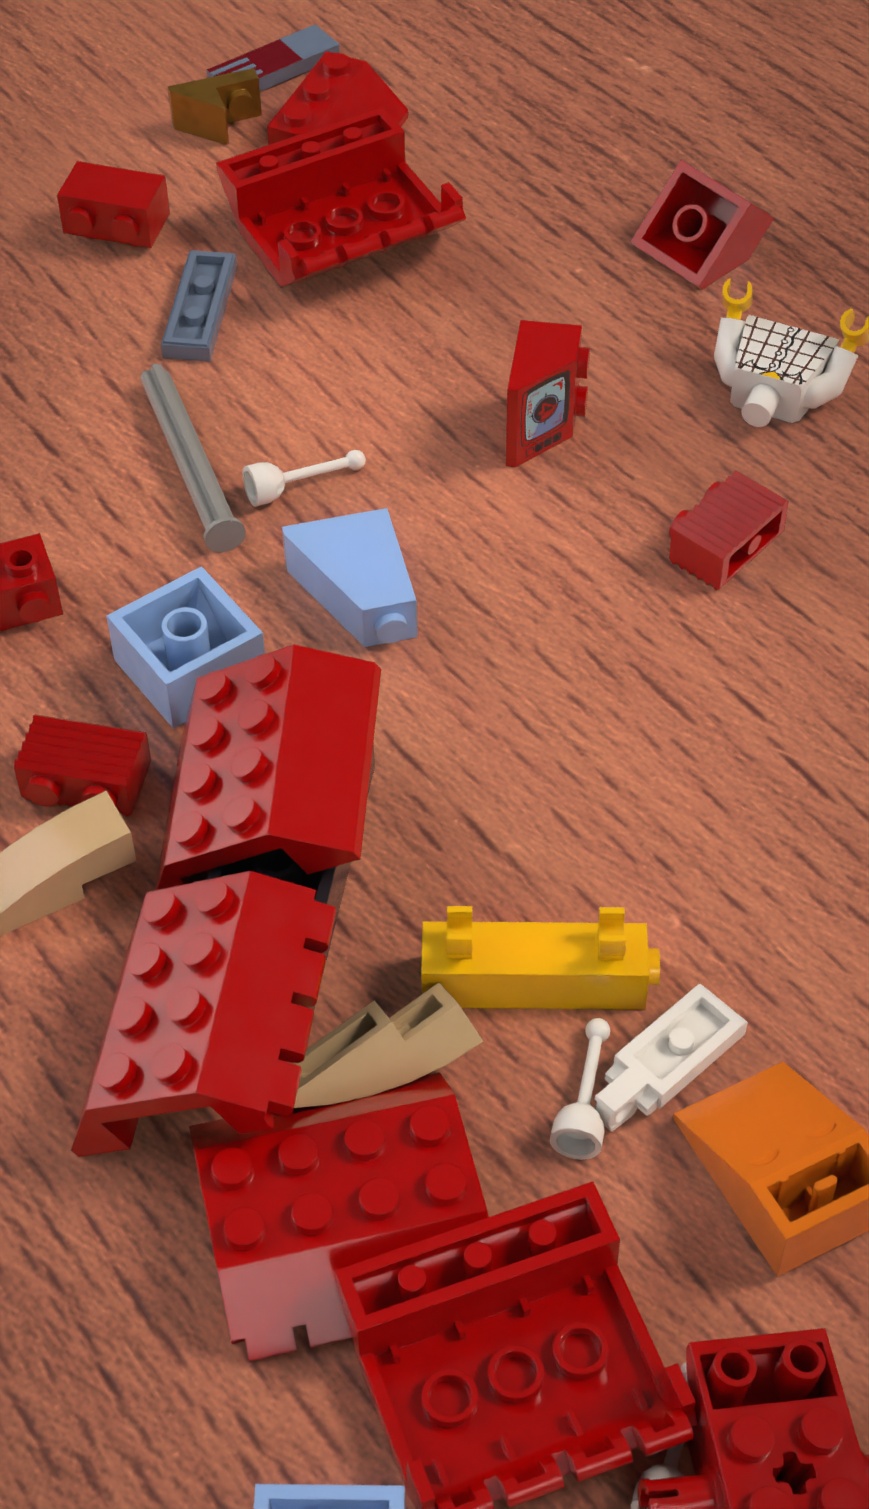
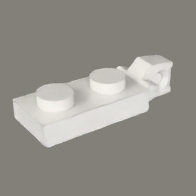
[595,984,748,1132]

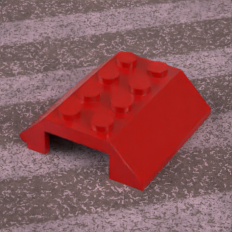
[216,107,466,288]
[154,644,381,891]
[71,871,337,1157]
[189,1072,489,1362]
[334,1181,698,1509]

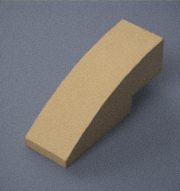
[0,791,137,936]
[289,982,484,1108]

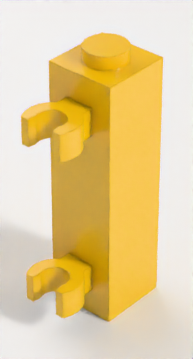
[421,906,660,1010]

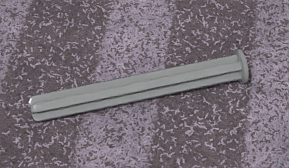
[141,364,246,552]

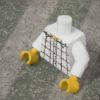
[714,278,869,427]

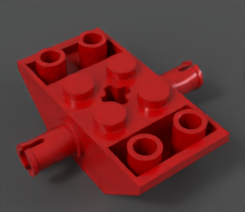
[638,1328,869,1509]

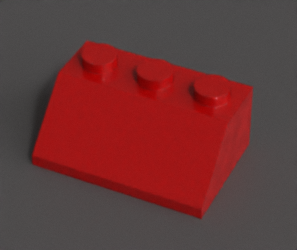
[267,51,409,145]

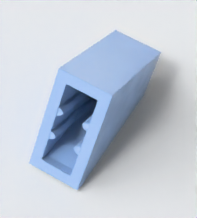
[282,508,418,647]

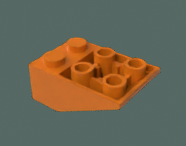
[673,1062,869,1277]

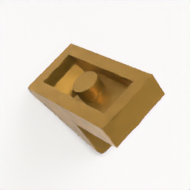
[167,68,262,144]

